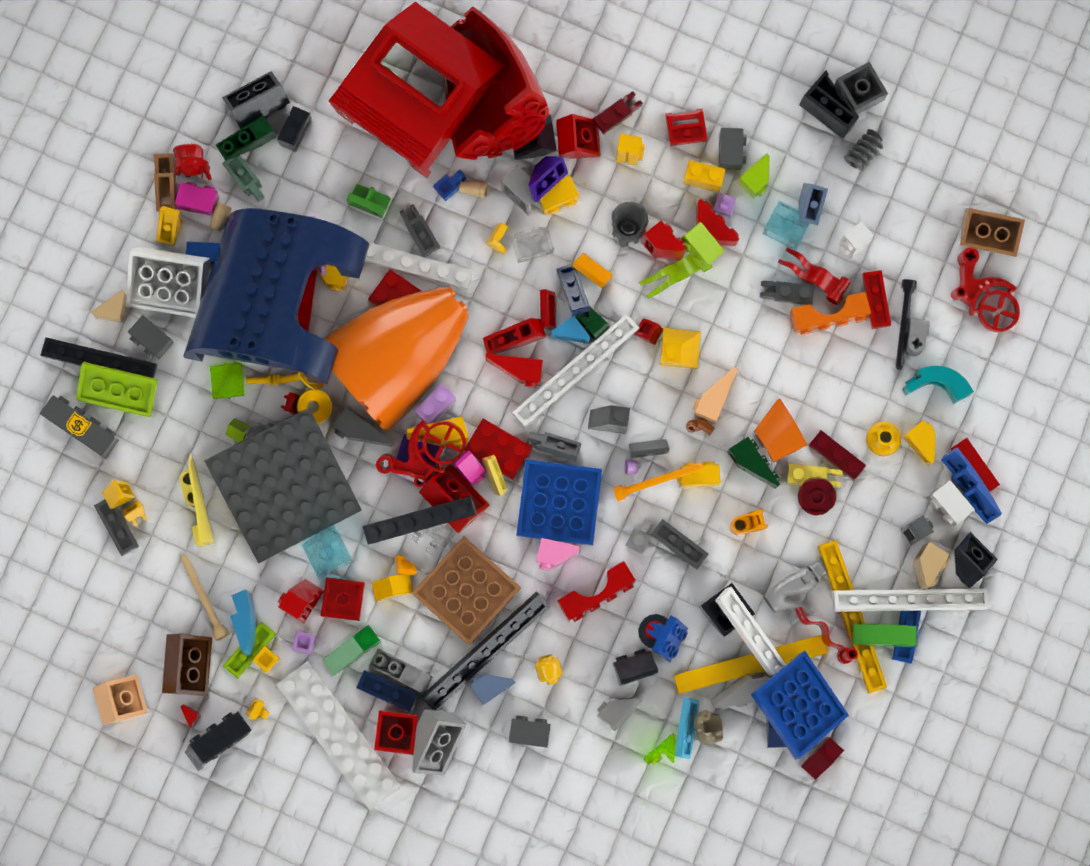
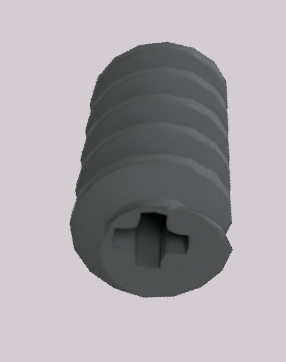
[843,129,884,171]

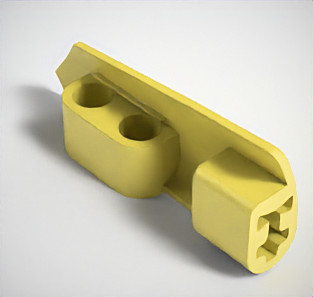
[180,454,215,547]

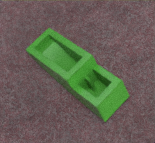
[853,624,916,647]

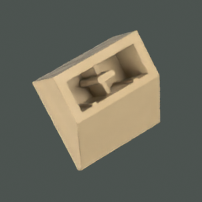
[913,542,950,589]

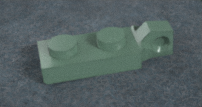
[222,155,265,202]

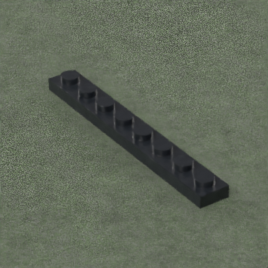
[420,591,550,710]

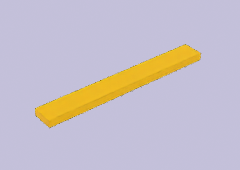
[817,540,887,694]
[673,635,828,694]

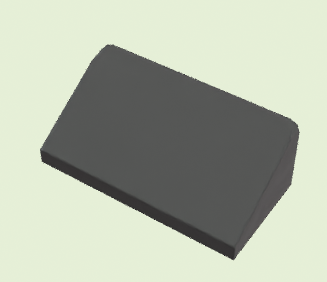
[629,439,670,458]

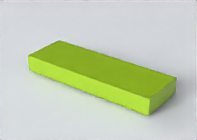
[223,621,276,679]

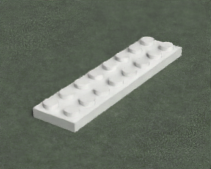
[276,661,401,810]

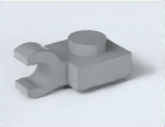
[626,518,653,554]

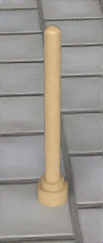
[181,555,230,641]

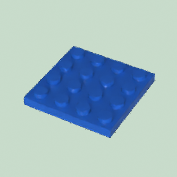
[516,460,602,546]
[751,651,849,760]

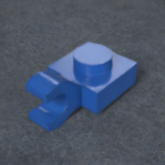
[433,170,467,202]

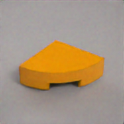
[394,554,417,575]

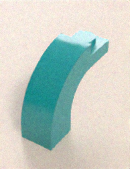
[902,366,974,404]

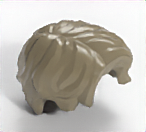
[694,710,723,745]

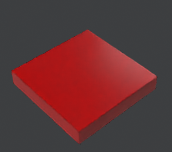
[321,578,365,621]

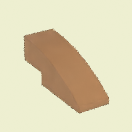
[154,153,176,212]

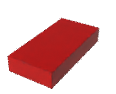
[540,289,556,330]

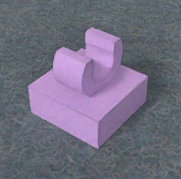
[713,192,737,217]

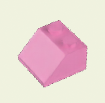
[536,538,580,571]

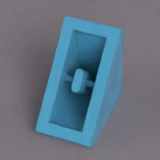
[551,316,590,344]

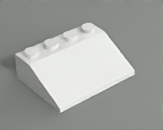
[126,247,210,318]

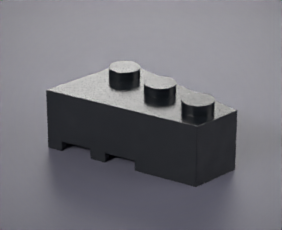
[799,70,859,139]

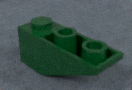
[216,115,276,161]
[727,437,780,489]

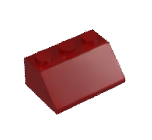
[419,464,490,533]

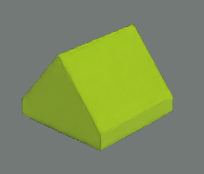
[225,418,252,442]

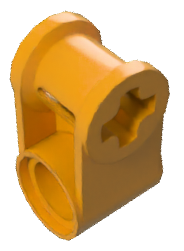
[729,509,768,536]

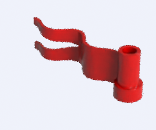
[778,247,851,306]
[794,607,858,664]

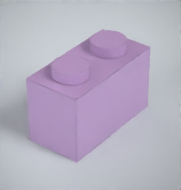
[415,383,456,424]

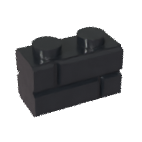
[277,106,312,152]

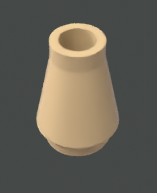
[459,180,488,199]
[210,202,232,231]

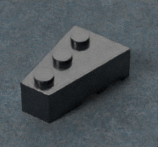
[185,711,252,771]

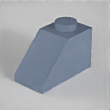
[798,183,828,225]
[470,674,515,705]

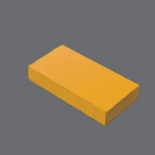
[572,253,613,288]

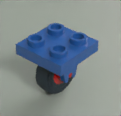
[638,614,688,662]

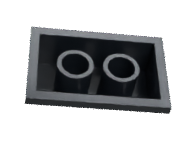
[222,71,290,129]

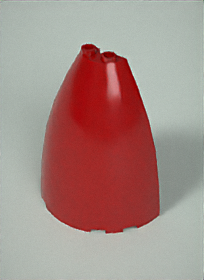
[445,6,549,160]

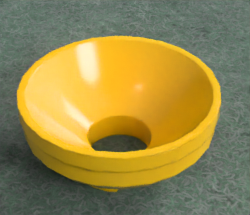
[297,389,332,424]
[866,422,901,456]

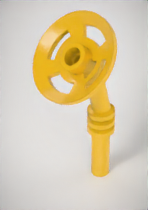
[246,372,324,389]

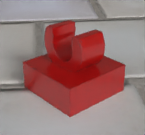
[281,392,300,415]

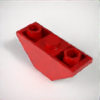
[696,198,739,246]

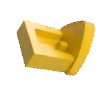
[485,223,508,255]

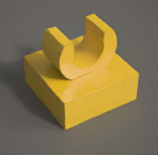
[123,500,147,526]
[246,697,270,720]

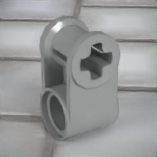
[905,318,930,356]

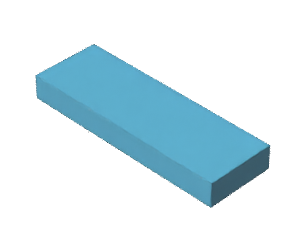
[675,697,699,759]

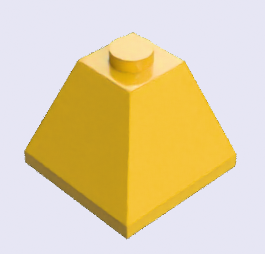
[660,328,701,369]

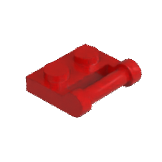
[665,109,708,146]

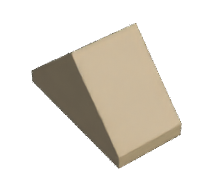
[91,290,126,323]

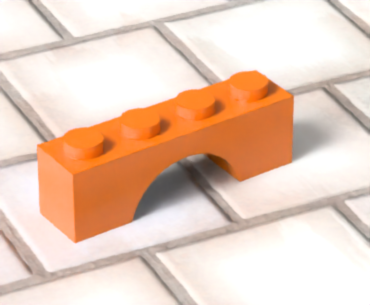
[789,292,871,335]

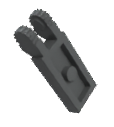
[400,204,440,257]
[760,281,814,305]

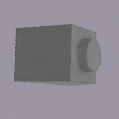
[901,515,934,545]

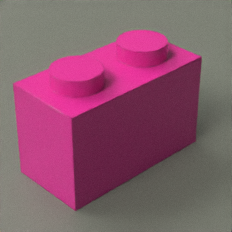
[175,182,219,216]

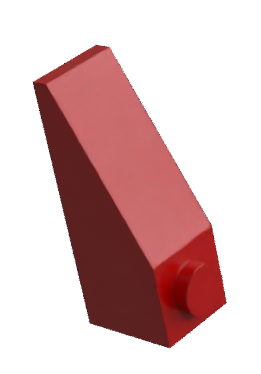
[483,318,546,354]
[485,353,543,388]

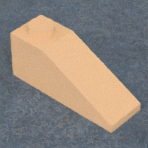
[692,367,738,424]

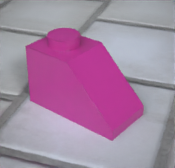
[455,451,486,485]

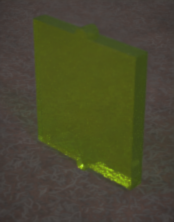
[210,363,245,400]

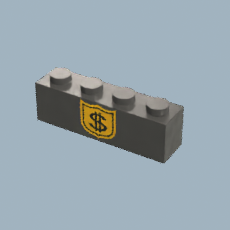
[39,395,119,459]

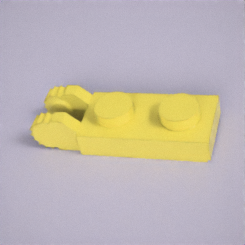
[787,464,842,487]

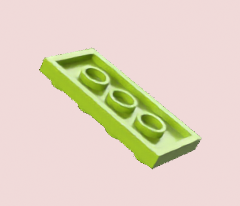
[76,362,158,417]

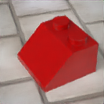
[556,114,601,159]

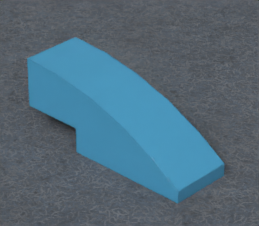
[230,589,256,655]

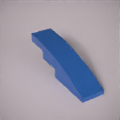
[941,448,1002,524]

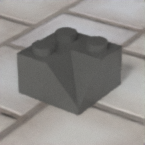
[834,62,888,114]

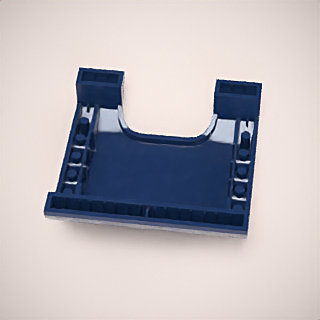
[183,208,370,384]

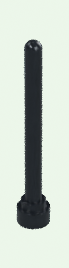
[895,279,917,370]

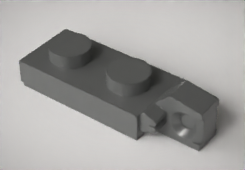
[527,432,581,462]

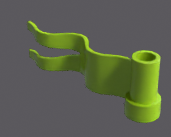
[639,254,713,299]

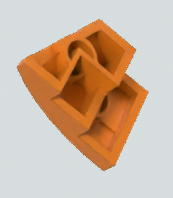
[754,399,808,463]

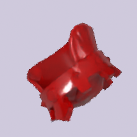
[173,144,212,180]

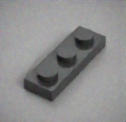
[94,499,140,556]
[651,519,709,570]

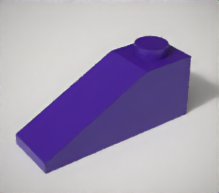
[528,156,569,202]

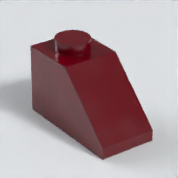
[801,737,844,780]

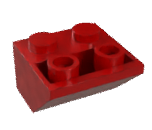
[642,220,686,260]

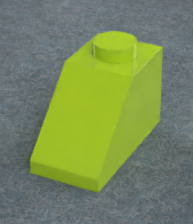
[738,153,770,199]

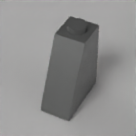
[588,405,630,434]

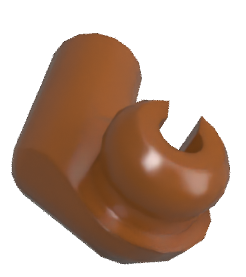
[686,418,715,435]

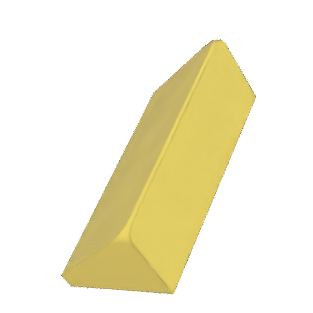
[482,455,508,496]

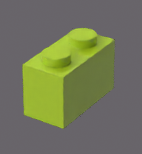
[681,222,725,269]

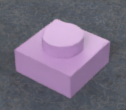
[292,631,316,655]

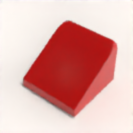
[635,318,663,345]
[180,704,201,728]

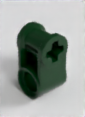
[575,306,610,340]

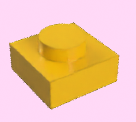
[252,646,280,674]

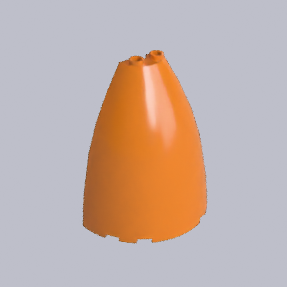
[323,286,469,432]

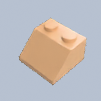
[93,675,148,726]

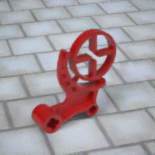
[951,248,1020,332]
[376,420,466,487]

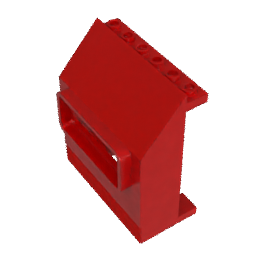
[328,2,505,178]

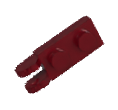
[592,91,643,135]

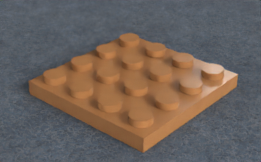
[412,536,521,646]

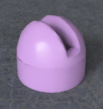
[625,459,639,475]

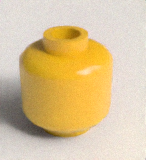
[535,654,563,685]

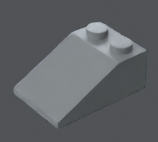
[412,709,467,776]

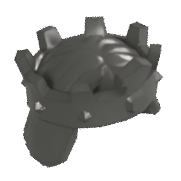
[611,202,649,248]

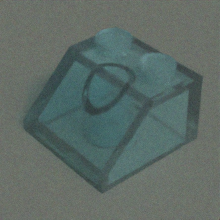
[762,201,810,250]
[302,525,354,579]

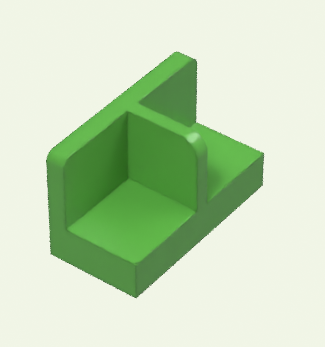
[346,184,391,218]

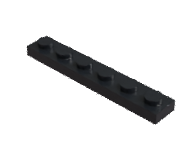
[40,337,157,378]
[363,496,477,545]

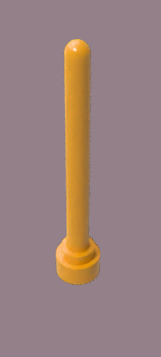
[613,463,703,502]

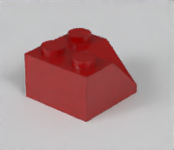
[374,711,418,755]

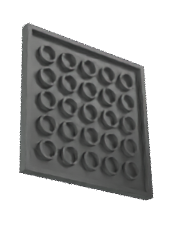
[204,407,362,564]

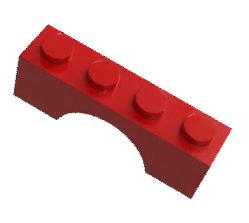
[557,561,636,622]

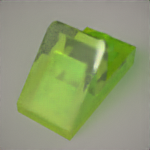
[643,733,676,765]

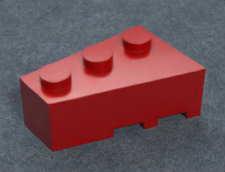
[278,579,324,624]

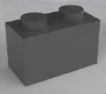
[719,128,747,170]
[128,315,174,359]
[509,715,551,748]

